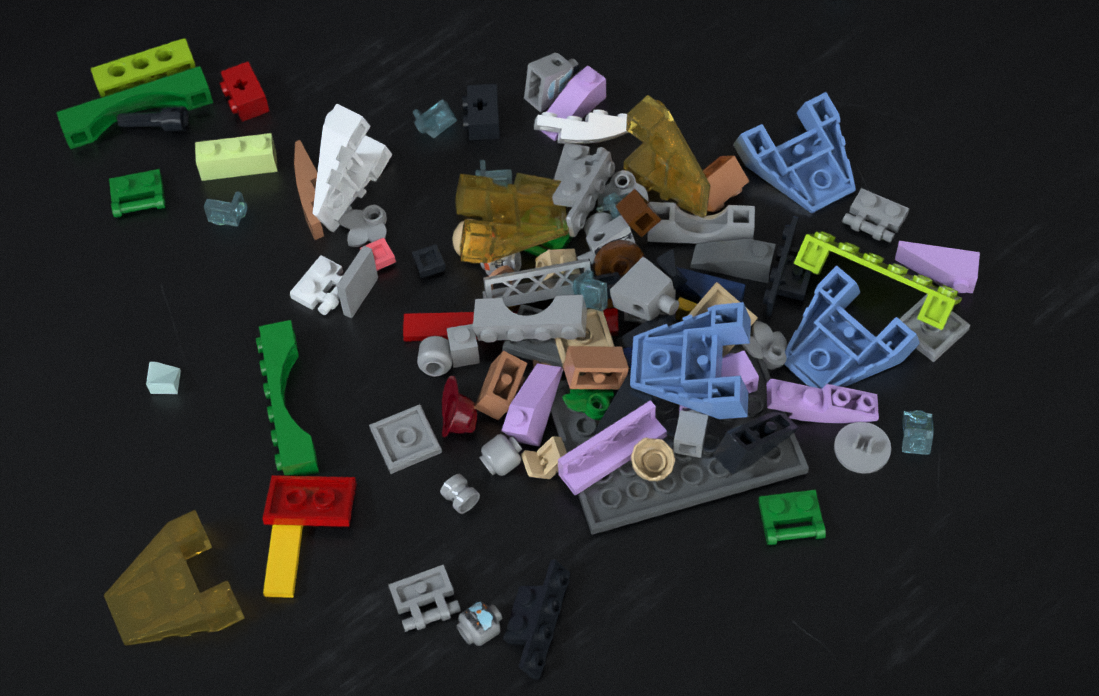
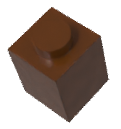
[615,189,661,237]

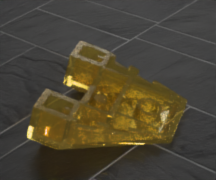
[624,95,711,218]
[455,174,569,263]
[104,510,244,646]

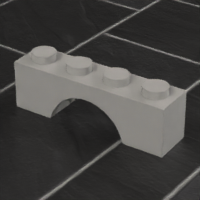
[647,202,755,243]
[473,295,587,342]

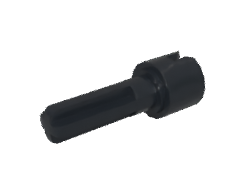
[117,106,189,132]

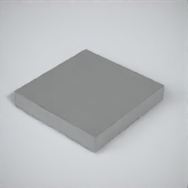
[337,246,378,318]
[900,294,970,362]
[369,404,442,474]

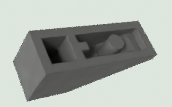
[690,239,776,283]

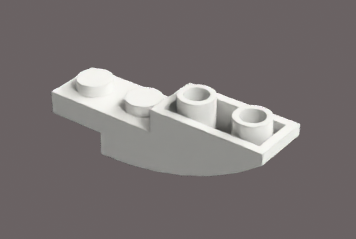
[534,110,639,144]

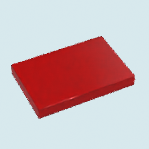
[263,475,356,526]

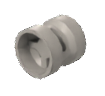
[440,474,480,514]

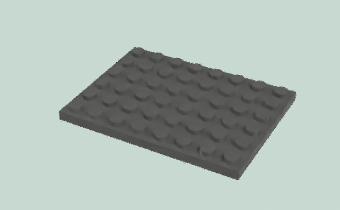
[550,329,809,535]

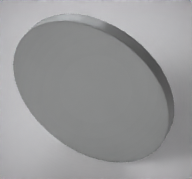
[834,422,891,474]

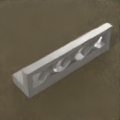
[482,259,593,307]

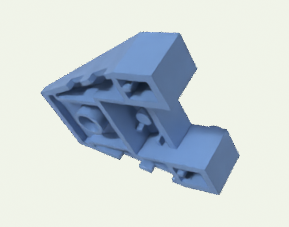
[733,92,856,213]
[784,266,920,389]
[630,302,751,419]

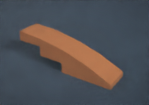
[294,140,324,240]

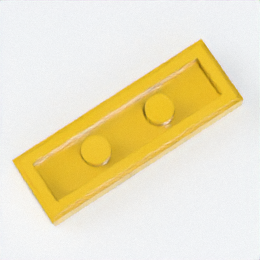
[263,525,303,598]

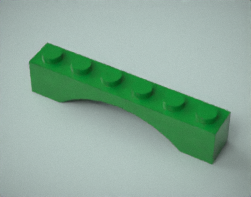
[57,66,213,149]
[256,320,319,476]

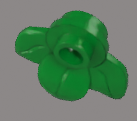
[562,389,614,420]

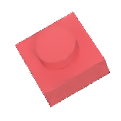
[360,237,396,270]

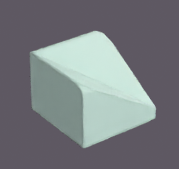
[146,362,181,394]

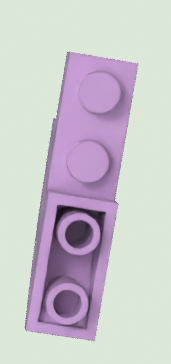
[767,379,879,423]

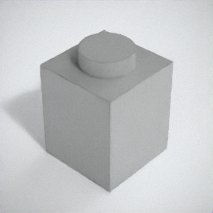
[447,324,480,368]
[673,410,708,458]

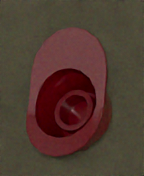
[442,376,477,437]

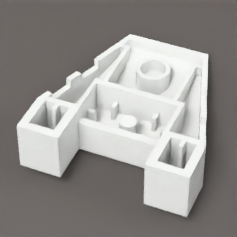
[313,104,393,233]

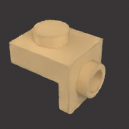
[535,249,580,280]
[521,436,567,479]

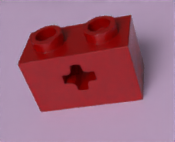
[220,62,270,122]

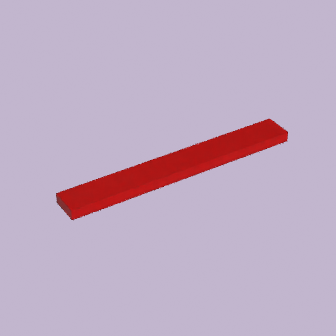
[403,308,618,341]

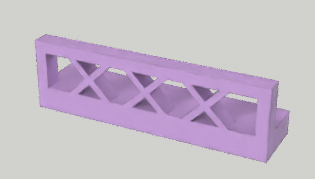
[558,400,667,495]

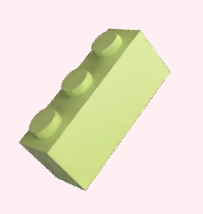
[195,133,277,181]

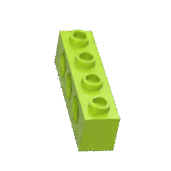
[91,38,195,98]

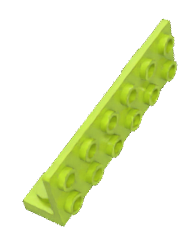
[794,231,962,330]

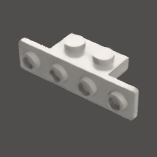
[552,151,615,237]

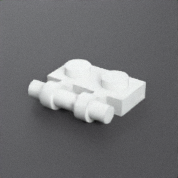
[290,255,343,315]

